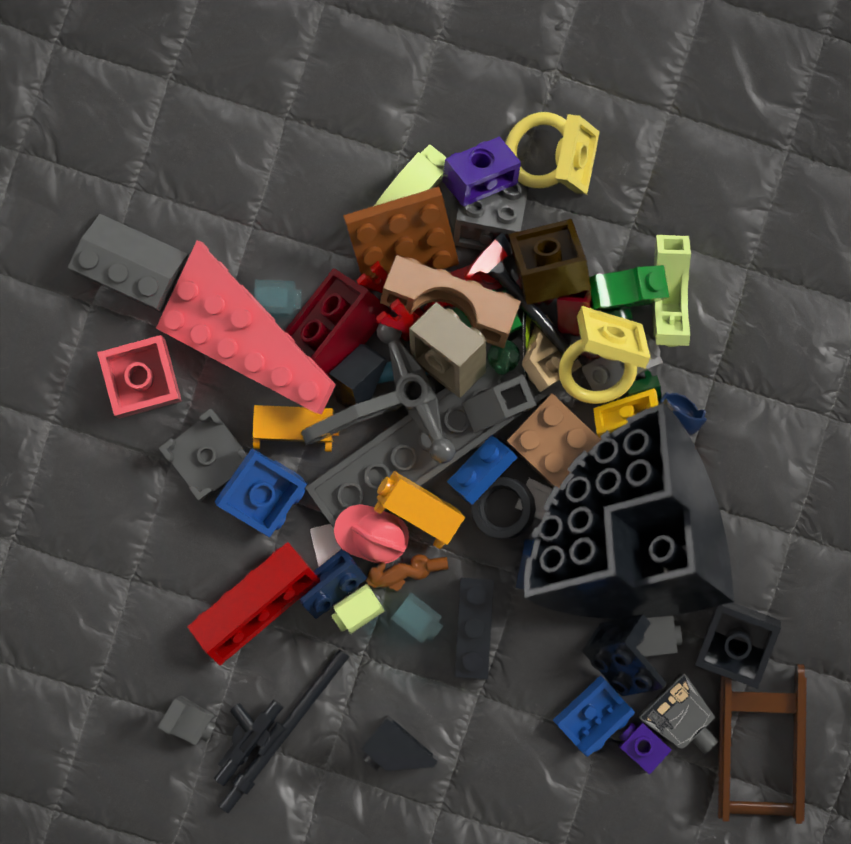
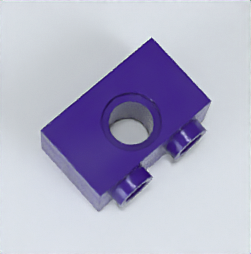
[442,136,521,207]

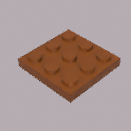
[344,187,459,291]

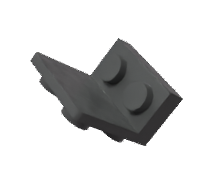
[453,182,529,256]

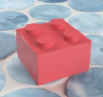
[97,335,182,419]

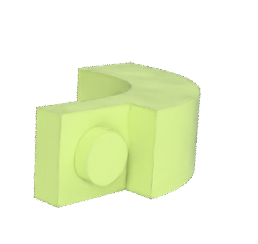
[374,144,446,206]
[653,235,691,347]

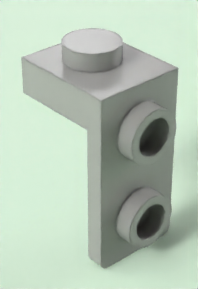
[582,334,663,391]

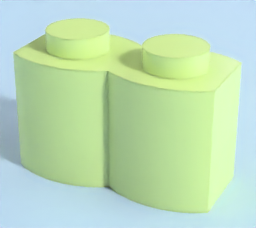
[331,584,385,634]

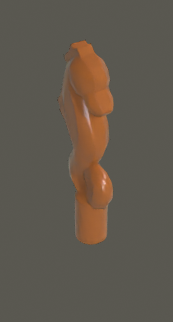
[366,554,449,591]

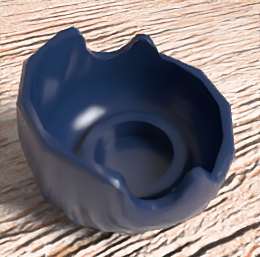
[658,392,707,436]

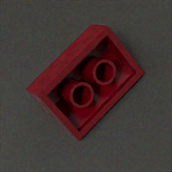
[284,268,391,378]

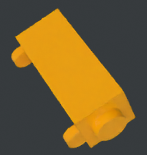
[253,405,339,452]
[374,471,465,549]

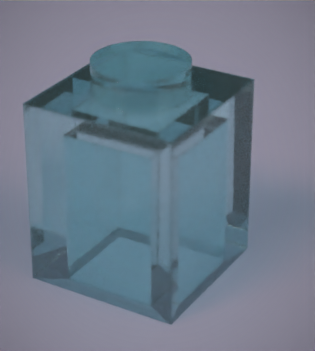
[254,280,302,317]
[391,593,443,643]

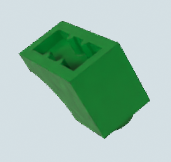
[589,265,669,310]

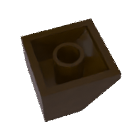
[508,219,591,305]

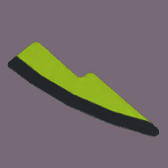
[523,312,531,382]

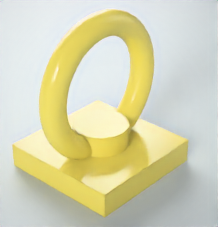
[506,112,600,194]
[559,306,651,404]

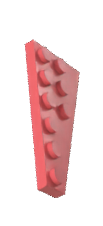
[156,240,336,414]

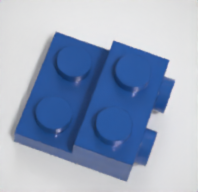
[214,448,307,538]

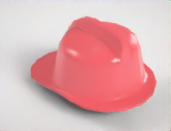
[334,504,409,564]

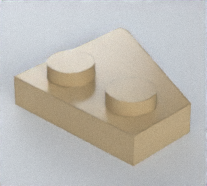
[522,315,582,392]

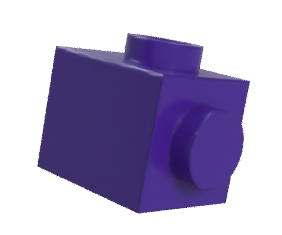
[618,722,672,774]

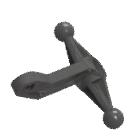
[301,323,455,464]

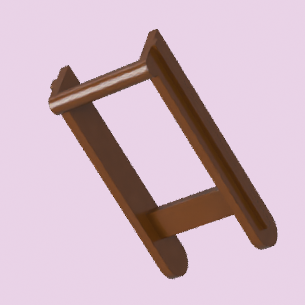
[718,664,807,824]

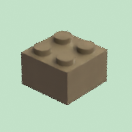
[409,302,486,398]

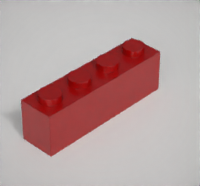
[187,542,321,666]

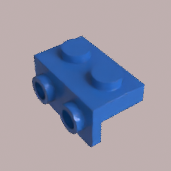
[447,435,518,505]
[553,675,635,757]

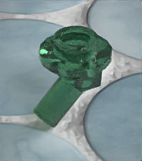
[488,340,520,374]

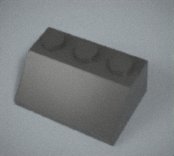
[68,214,188,313]

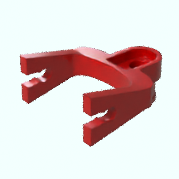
[356,261,425,342]

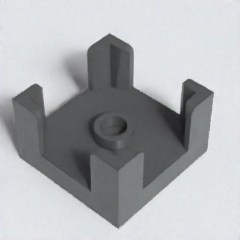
[159,408,247,502]

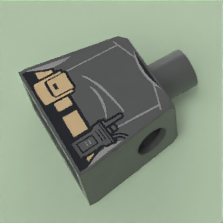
[637,673,718,754]

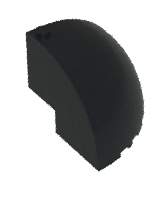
[524,403,735,619]

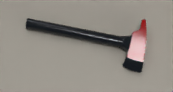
[464,234,580,362]

